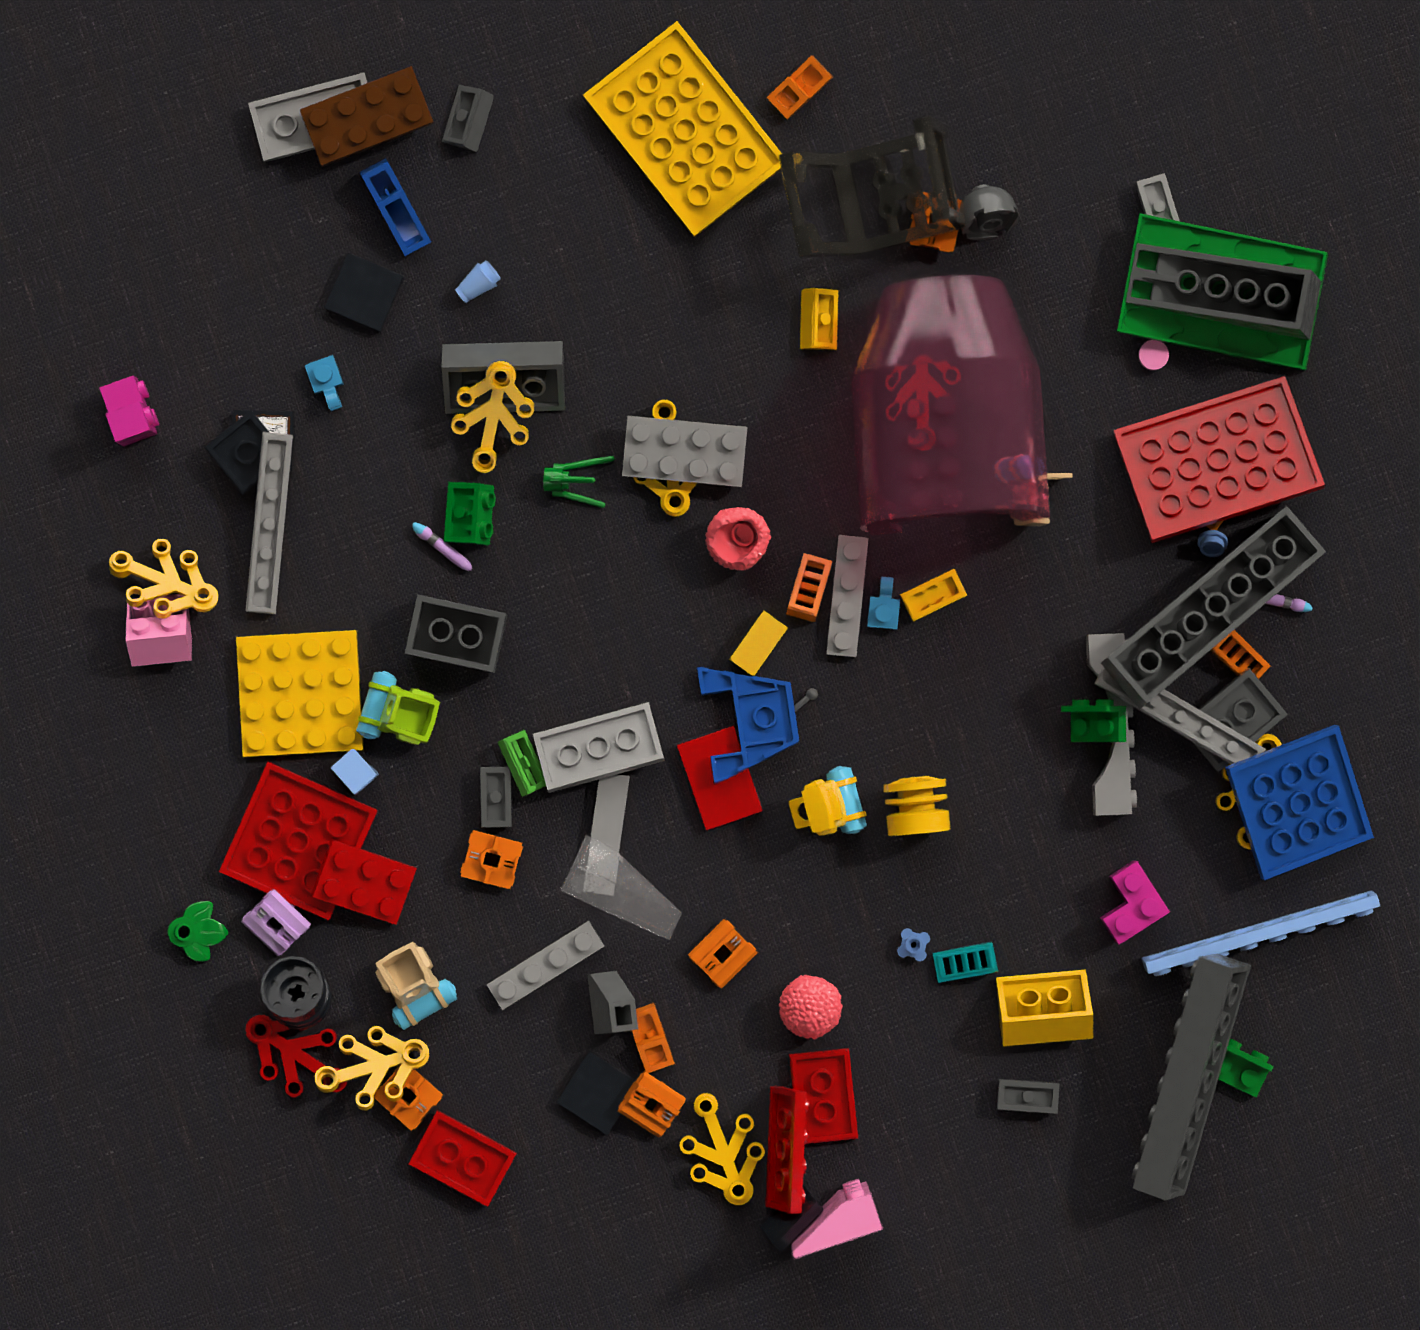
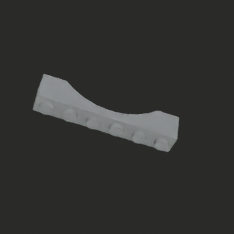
[1086,633,1137,816]

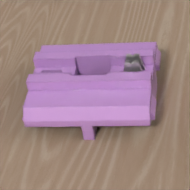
[241,889,311,956]

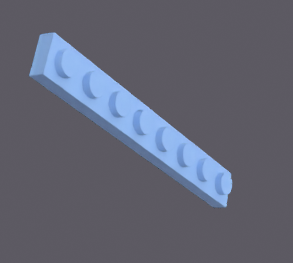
[1142,890,1380,976]

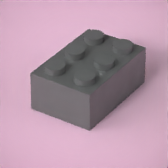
[405,594,508,673]

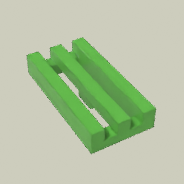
[497,730,546,797]

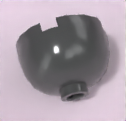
[958,184,1020,241]

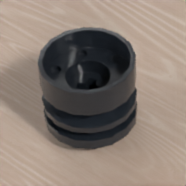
[260,956,332,1030]

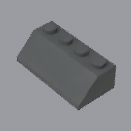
[442,341,565,414]

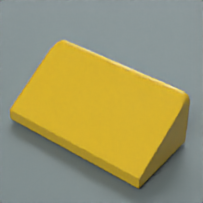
[800,288,838,350]
[729,610,788,676]

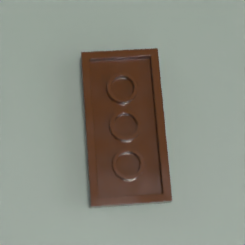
[300,66,434,167]

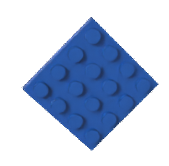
[1225,725,1374,880]

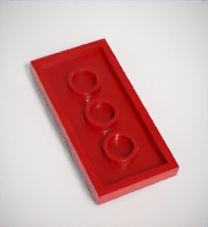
[766,1086,809,1214]

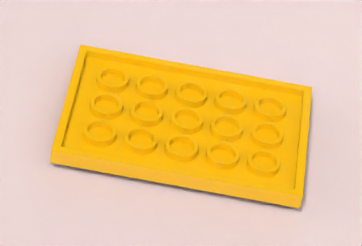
[583,21,788,237]

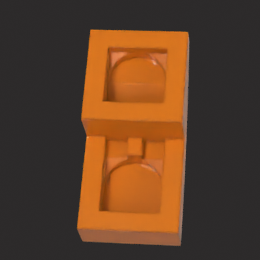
[767,55,833,119]
[631,1003,675,1073]

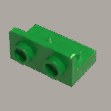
[444,482,496,545]
[1061,700,1126,742]
[1218,1038,1274,1097]

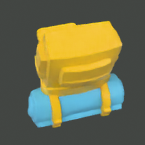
[789,766,867,836]

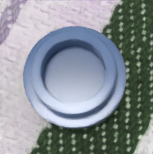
[1198,530,1228,557]

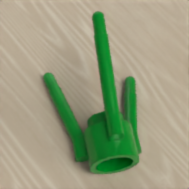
[543,456,615,508]

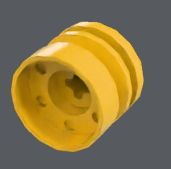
[883,776,951,836]

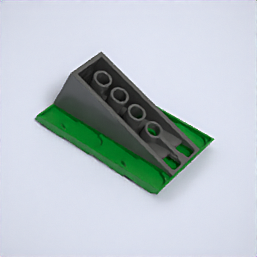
[1117,213,1328,371]

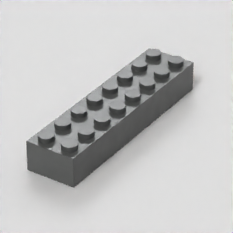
[1101,506,1326,709]
[1132,954,1251,1200]

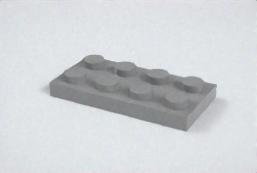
[248,73,367,162]
[622,416,747,487]
[533,702,665,793]

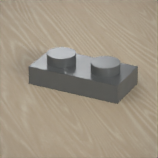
[480,767,512,827]
[997,1078,1060,1114]

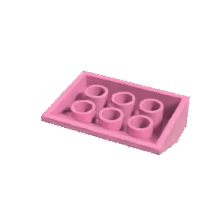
[791,1179,882,1259]

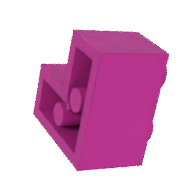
[99,375,159,446]
[1100,860,1170,945]

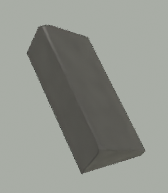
[442,85,494,152]

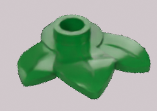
[167,901,228,961]

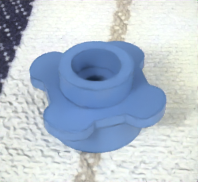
[897,928,930,961]

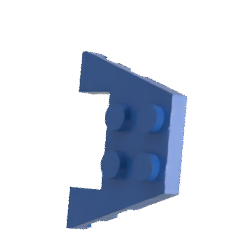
[697,667,800,784]

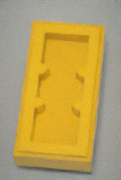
[900,569,967,622]

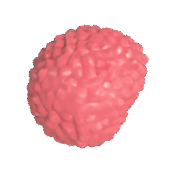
[705,507,771,570]
[779,975,843,1040]

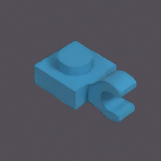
[305,355,344,411]
[867,576,900,629]

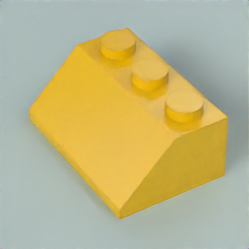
[996,970,1093,1046]

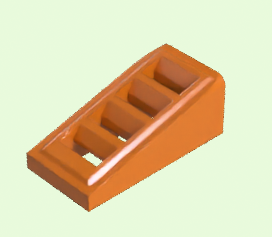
[787,553,833,622]
[1210,630,1271,679]

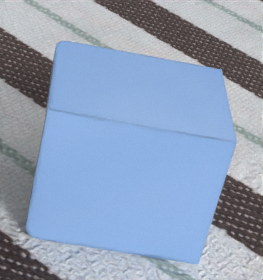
[331,749,379,795]

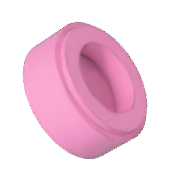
[1138,340,1169,371]

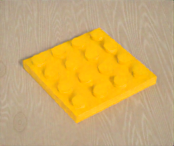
[236,630,364,757]

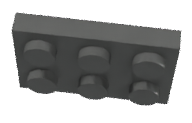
[1193,668,1288,772]

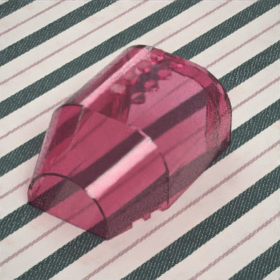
[851,275,1050,535]

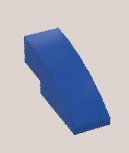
[360,158,431,256]

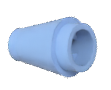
[455,260,501,303]

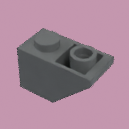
[587,971,638,1034]

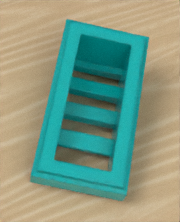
[932,941,998,983]

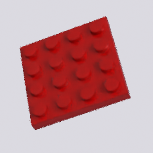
[219,762,378,920]

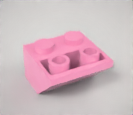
[126,594,192,667]

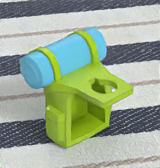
[356,671,440,745]

